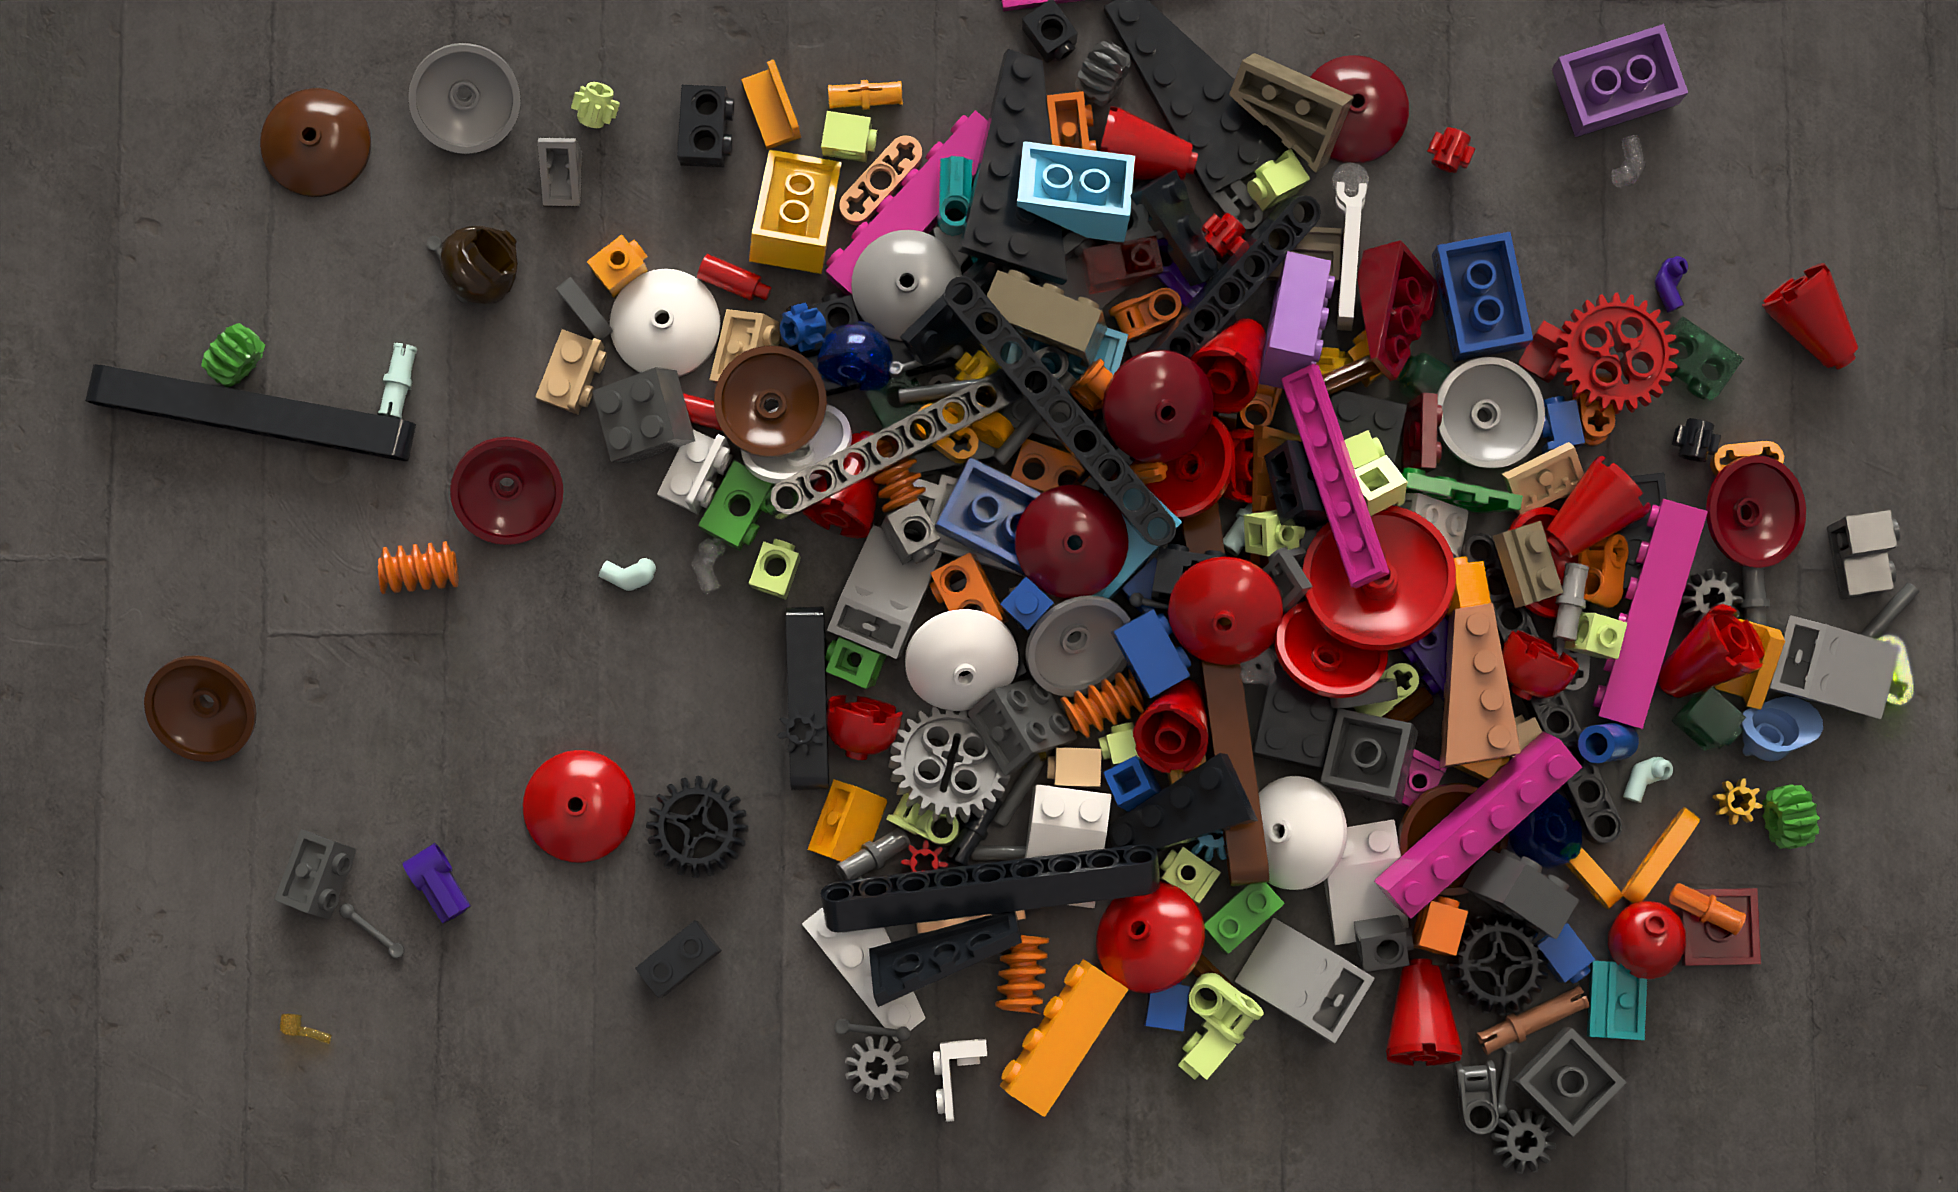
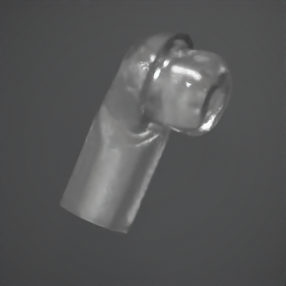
[1611,135,1645,188]
[692,538,725,595]

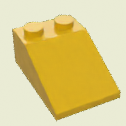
[749,149,842,274]

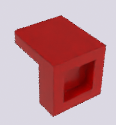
[1518,320,1567,383]

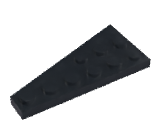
[1103,0,1297,198]
[958,49,1067,285]

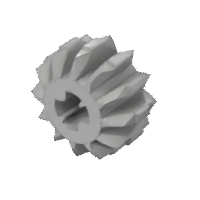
[845,1036,909,1100]

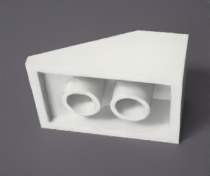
[1025,785,1112,908]
[1323,819,1409,945]

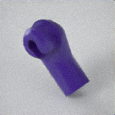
[1655,256,1688,313]

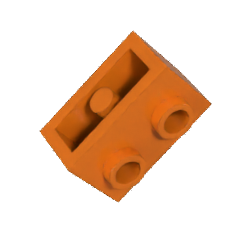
[1047,91,1097,151]

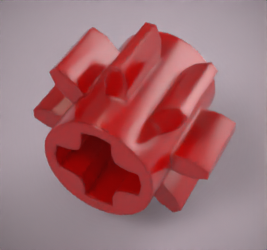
[1427,127,1476,173]
[1202,213,1246,259]
[901,840,948,873]

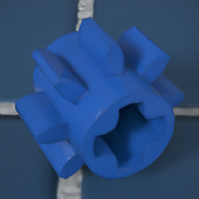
[780,303,826,352]

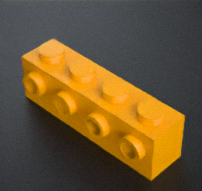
[1000,959,1129,1117]

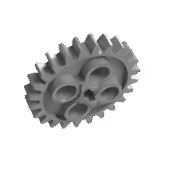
[888,706,1010,824]

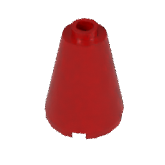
[1100,106,1198,180]
[1762,263,1858,370]
[1190,318,1266,414]
[802,431,882,539]
[1545,456,1651,558]
[1658,604,1765,698]
[1133,679,1209,773]
[1386,959,1463,1066]

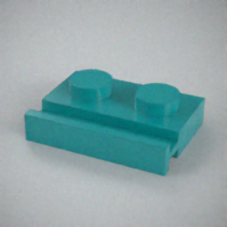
[1587,961,1647,1040]

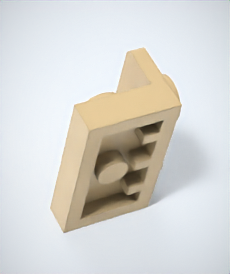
[710,309,781,384]
[535,329,607,415]
[1502,442,1584,515]

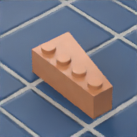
[1439,603,1521,769]

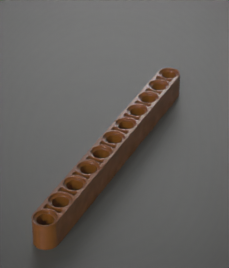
[1180,501,1270,886]

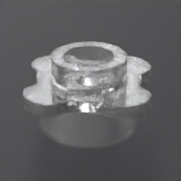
[1240,649,1277,686]

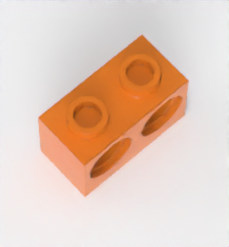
[1011,439,1084,493]
[930,552,1009,624]
[1412,896,1468,956]

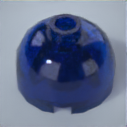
[816,321,893,391]
[1508,792,1582,869]

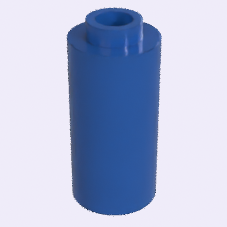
[1578,722,1639,763]

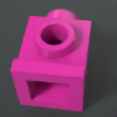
[1401,749,1448,808]

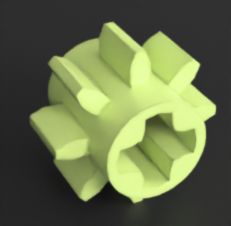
[571,82,620,128]

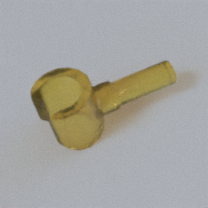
[280,1014,332,1044]

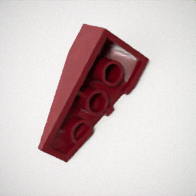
[1357,240,1438,381]

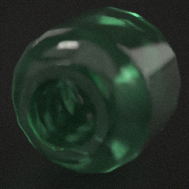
[1397,352,1452,399]

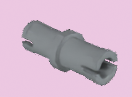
[1553,563,1589,641]

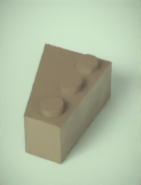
[1229,53,1354,173]
[981,270,1107,368]

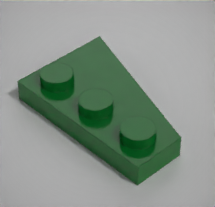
[1401,468,1523,514]

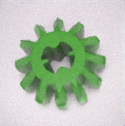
[201,323,265,388]
[1762,784,1820,849]

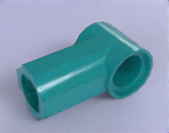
[937,156,973,236]

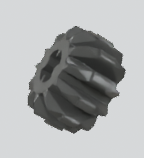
[1075,41,1131,107]
[1680,568,1743,628]
[1490,1108,1556,1174]

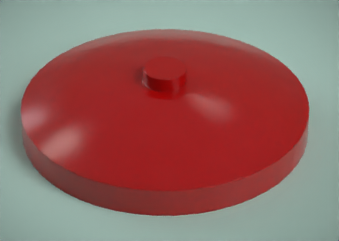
[1303,505,1456,651]

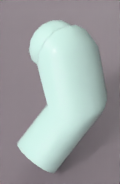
[599,558,656,591]
[1623,757,1673,803]

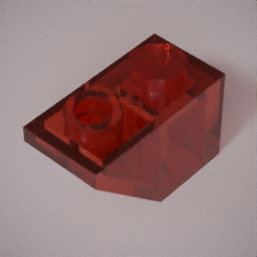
[1082,235,1164,294]

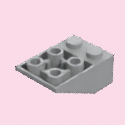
[827,525,943,659]
[1769,615,1901,719]
[1234,918,1375,1043]

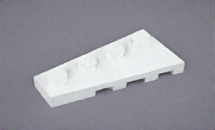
[802,876,926,1042]

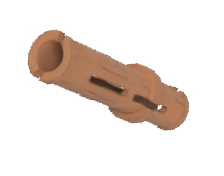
[1476,985,1589,1055]

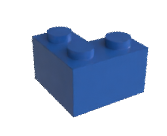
[1111,609,1191,698]

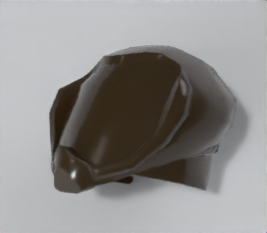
[440,226,518,304]

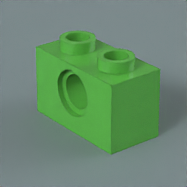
[698,460,778,551]
[1204,882,1285,955]

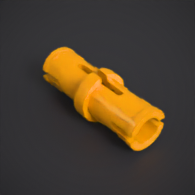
[828,80,903,110]

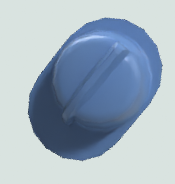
[1741,696,1823,762]

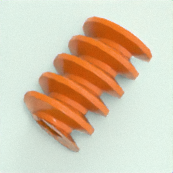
[873,440,926,513]
[378,541,459,594]
[1060,669,1145,738]
[995,935,1049,1014]

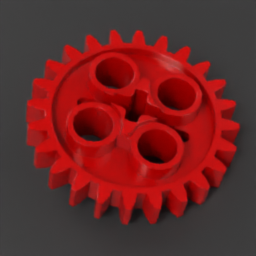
[1555,293,1679,414]

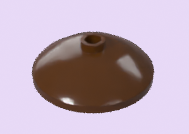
[260,88,371,197]
[714,346,827,457]
[144,656,257,762]
[1398,783,1508,895]

